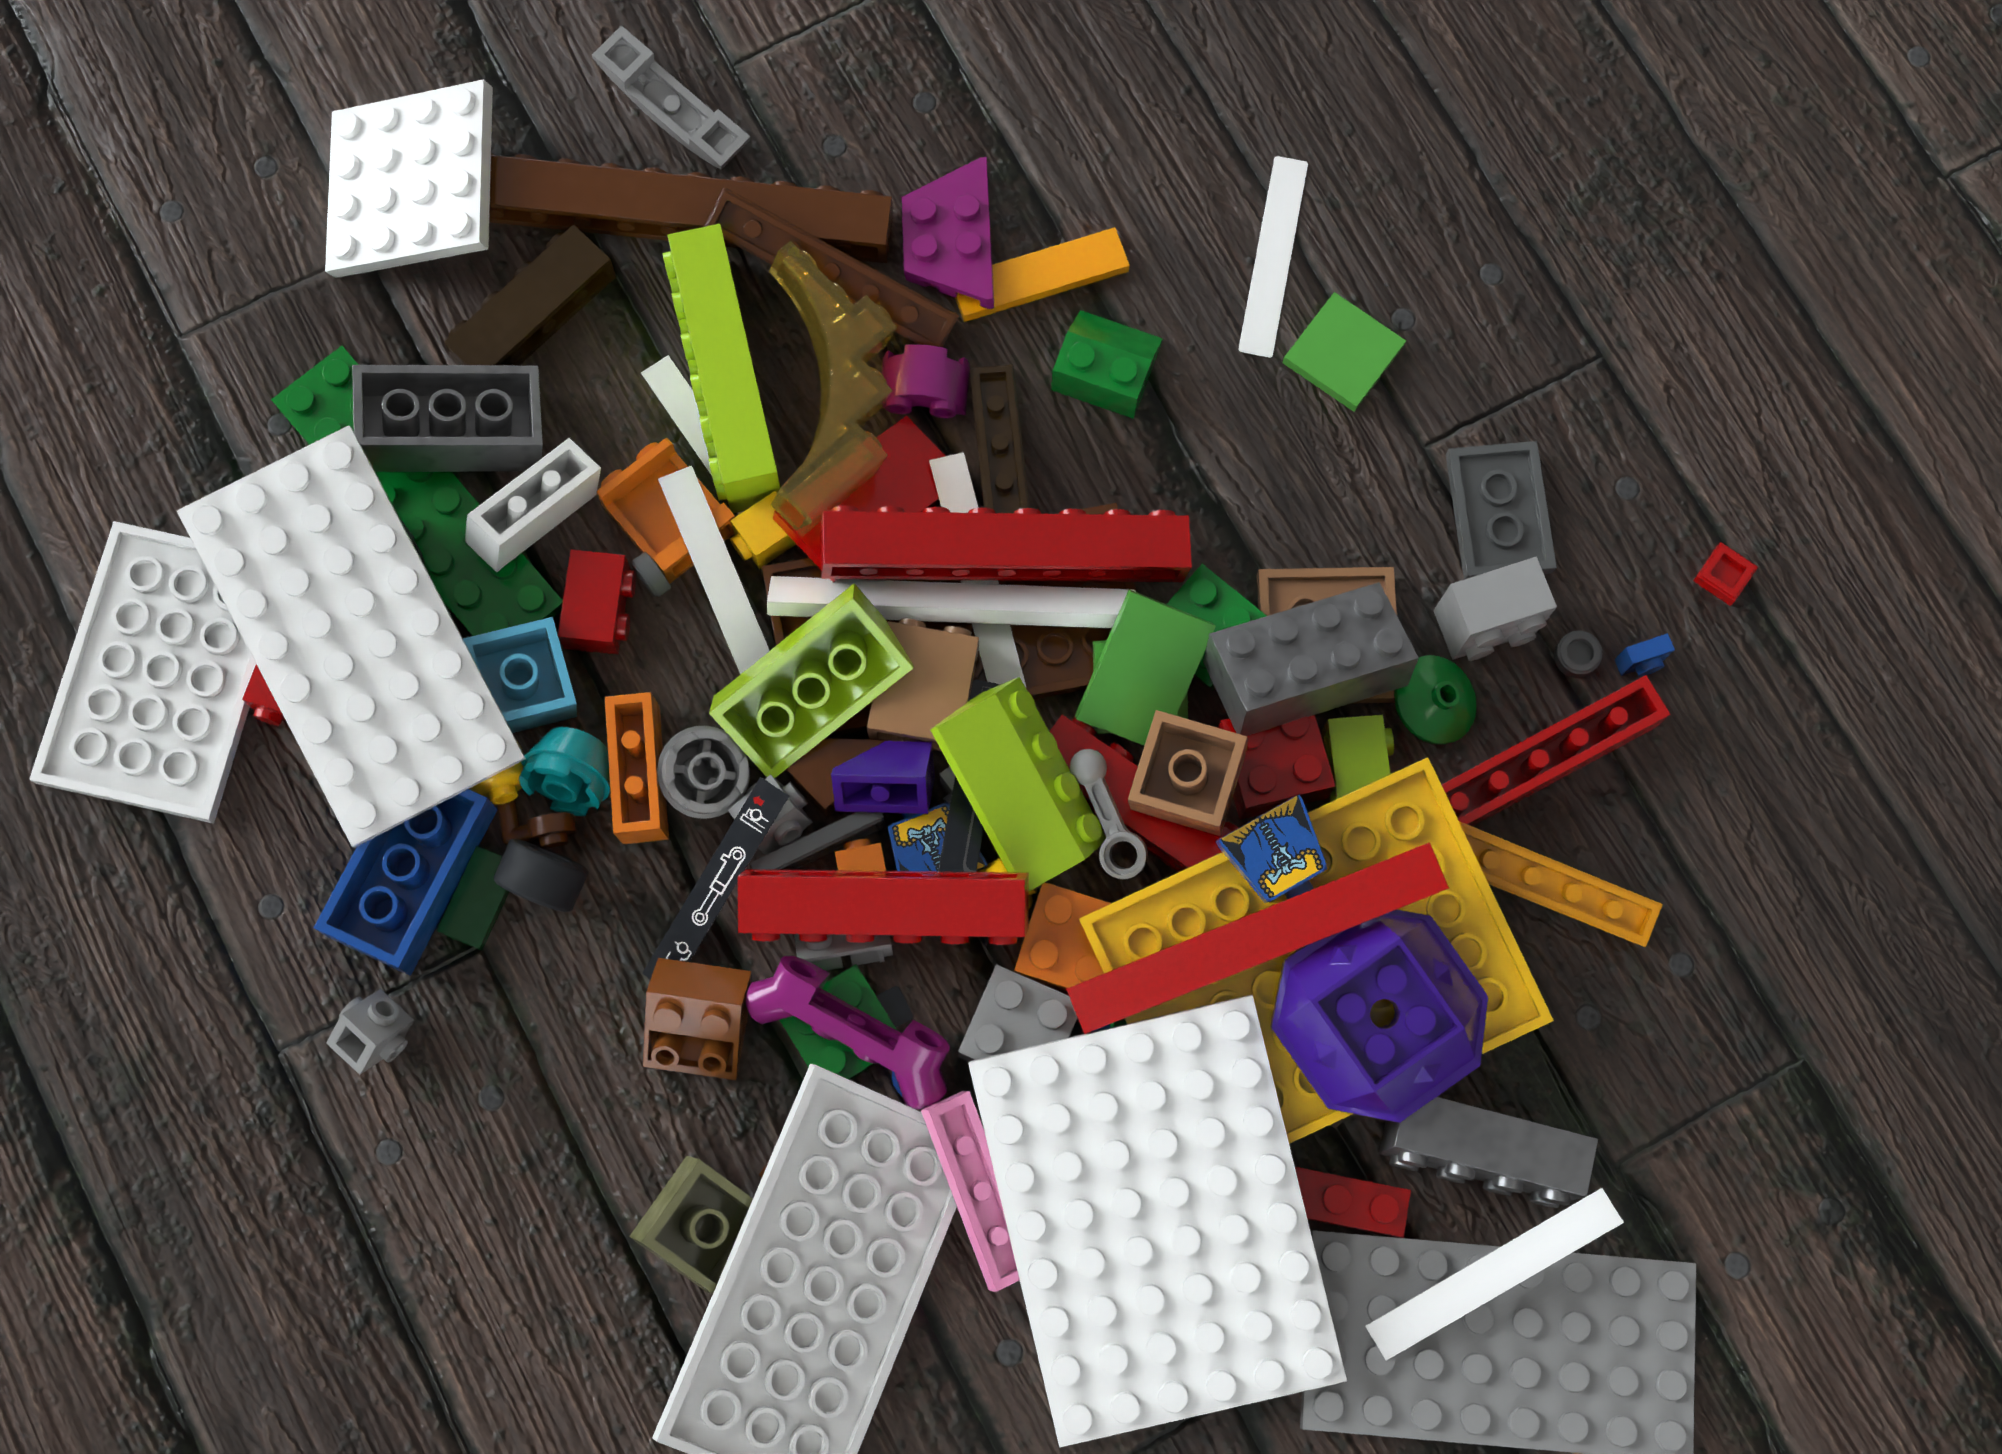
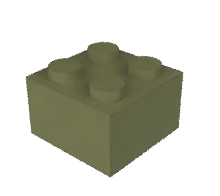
[629,1156,753,1295]

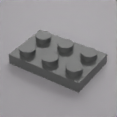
[1446,441,1557,580]

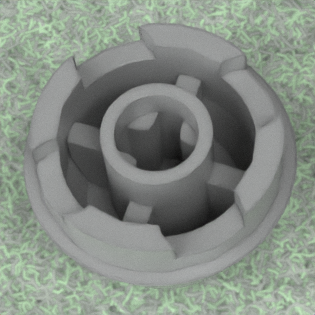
[657,726,750,819]

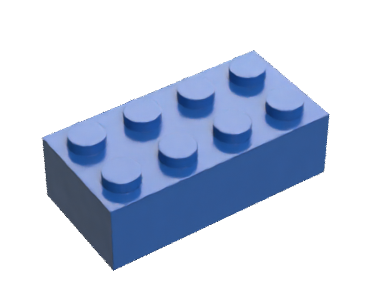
[314,789,498,976]

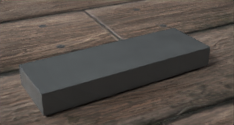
[750,812,885,870]

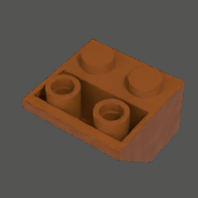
[643,958,752,1080]

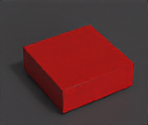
[1693,542,1758,606]

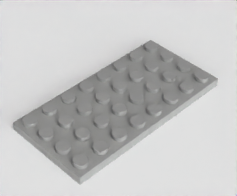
[1300,1231,1696,1454]

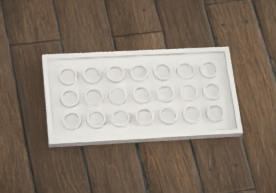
[177,426,526,847]
[652,1064,957,1454]

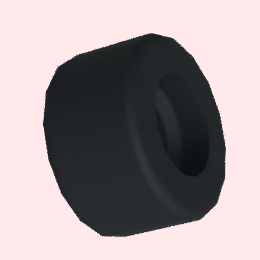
[494,839,588,912]

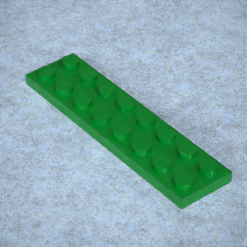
[271,346,563,636]

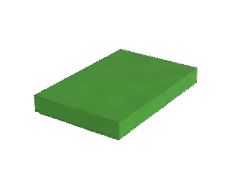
[1075,589,1216,746]

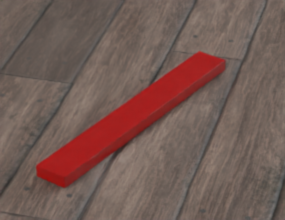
[1066,842,1449,1034]

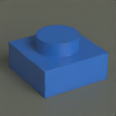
[1614,633,1675,677]

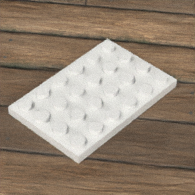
[29,521,256,824]

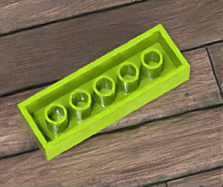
[662,224,783,513]

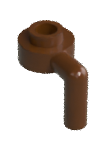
[497,799,577,848]

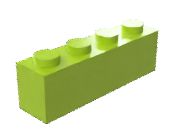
[1322,715,1394,802]

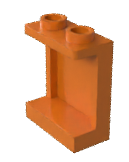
[597,438,735,584]

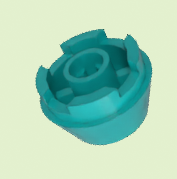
[519,727,610,816]

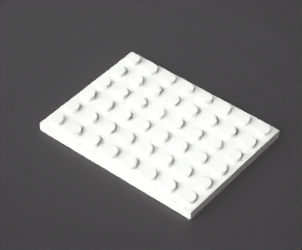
[968,994,1347,1448]

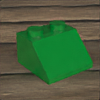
[1051,310,1163,419]

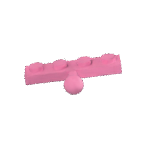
[921,1091,1020,1292]

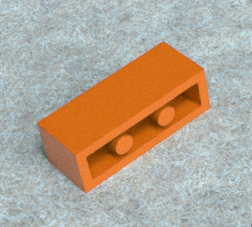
[605,692,669,844]

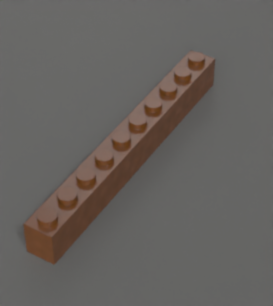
[489,153,893,263]

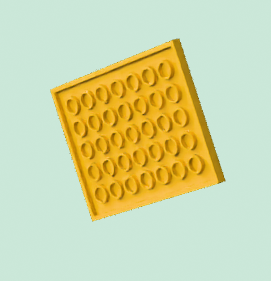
[1079,757,1554,1144]

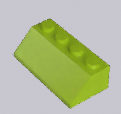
[709,583,914,778]
[930,677,1106,891]

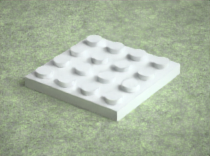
[325,79,493,278]

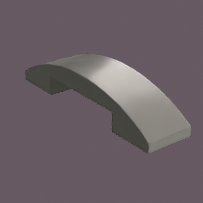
[592,25,750,170]

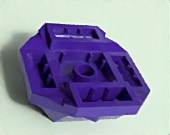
[1270,910,1488,1123]

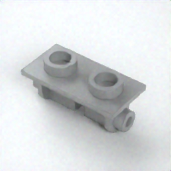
[794,934,893,971]

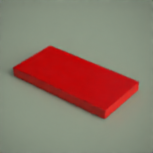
[773,416,945,583]

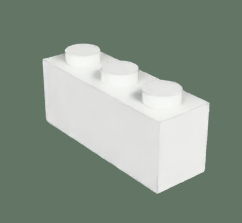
[465,438,601,572]

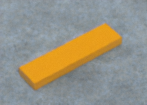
[955,227,1130,322]

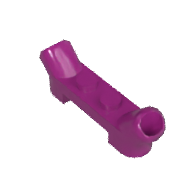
[745,956,950,1110]

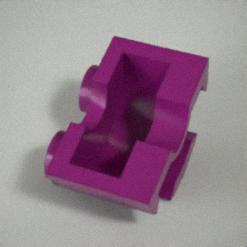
[878,345,970,418]

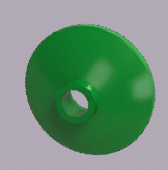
[1394,655,1476,745]

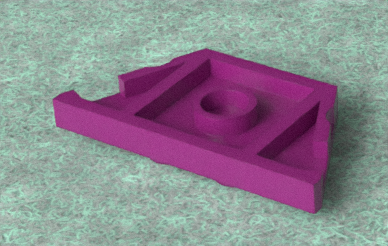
[902,157,994,309]

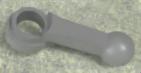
[1069,749,1148,879]

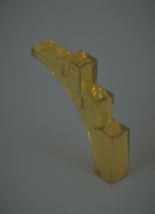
[769,241,897,537]

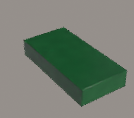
[436,846,509,951]

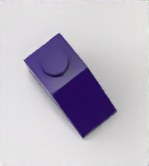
[831,741,935,814]

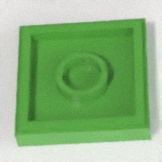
[1282,292,1406,412]

